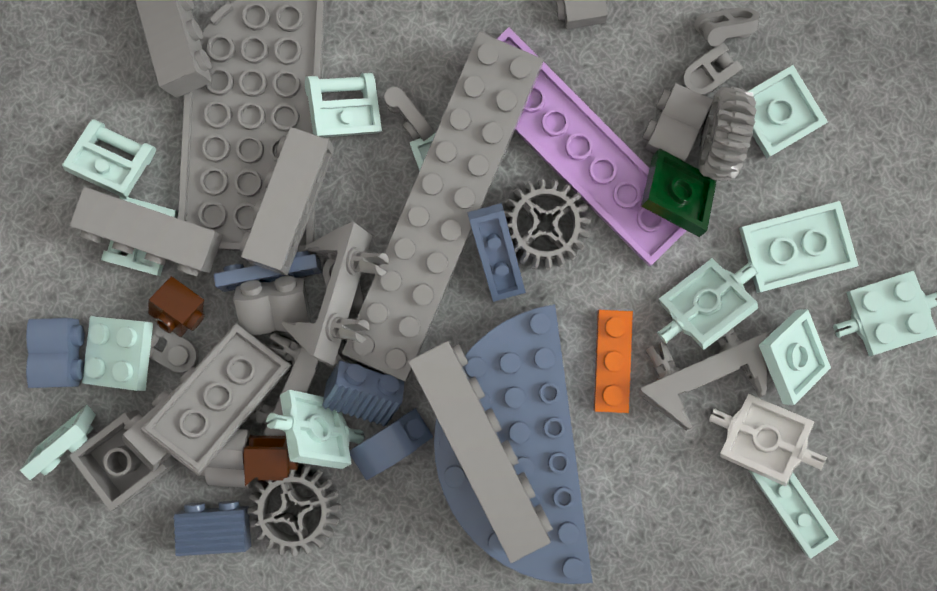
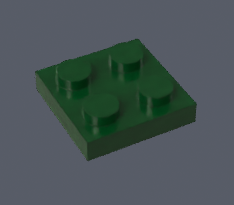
[641,149,717,237]

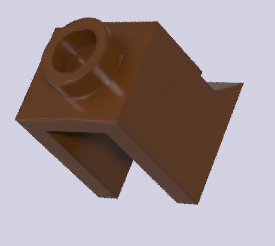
[244,435,298,486]

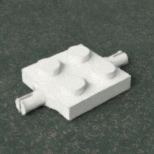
[709,394,827,486]

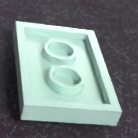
[739,201,859,293]

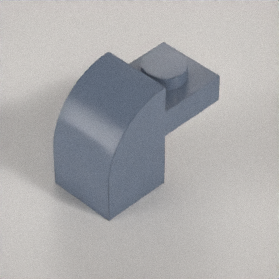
[349,408,433,480]

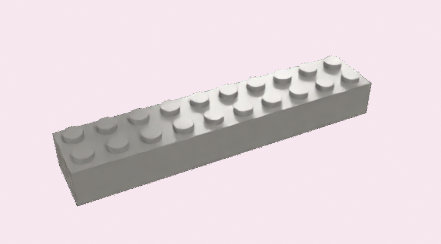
[342,32,544,381]

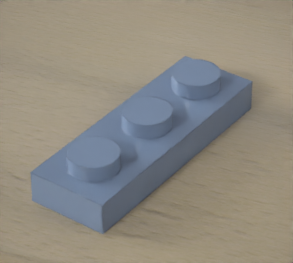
[467,203,526,302]
[214,251,322,292]

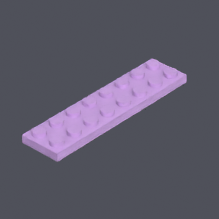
[497,27,686,266]

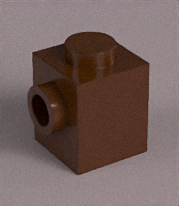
[148,276,205,337]

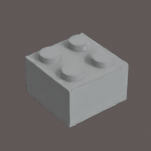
[68,410,178,512]

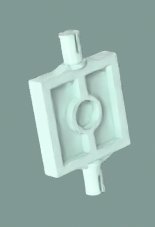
[657,258,759,350]
[833,271,937,356]
[266,390,364,469]

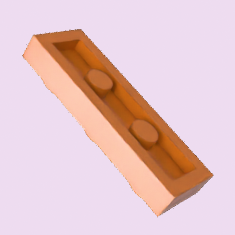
[594,310,633,413]

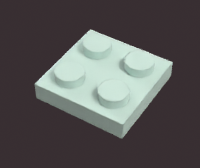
[748,65,828,158]
[759,309,831,405]
[82,316,153,391]
[20,405,96,480]

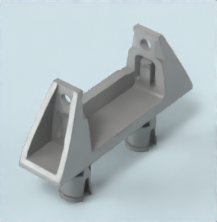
[282,222,389,366]
[638,328,768,431]
[248,332,349,436]

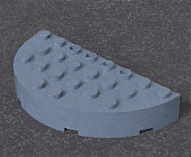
[434,304,593,584]

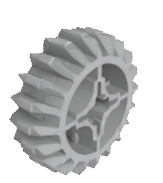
[698,87,756,181]
[504,178,591,270]
[247,464,342,557]

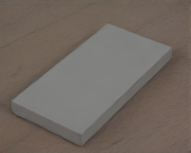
[141,324,291,476]

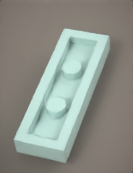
[749,470,839,559]

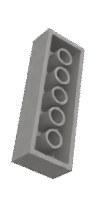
[408,341,553,563]

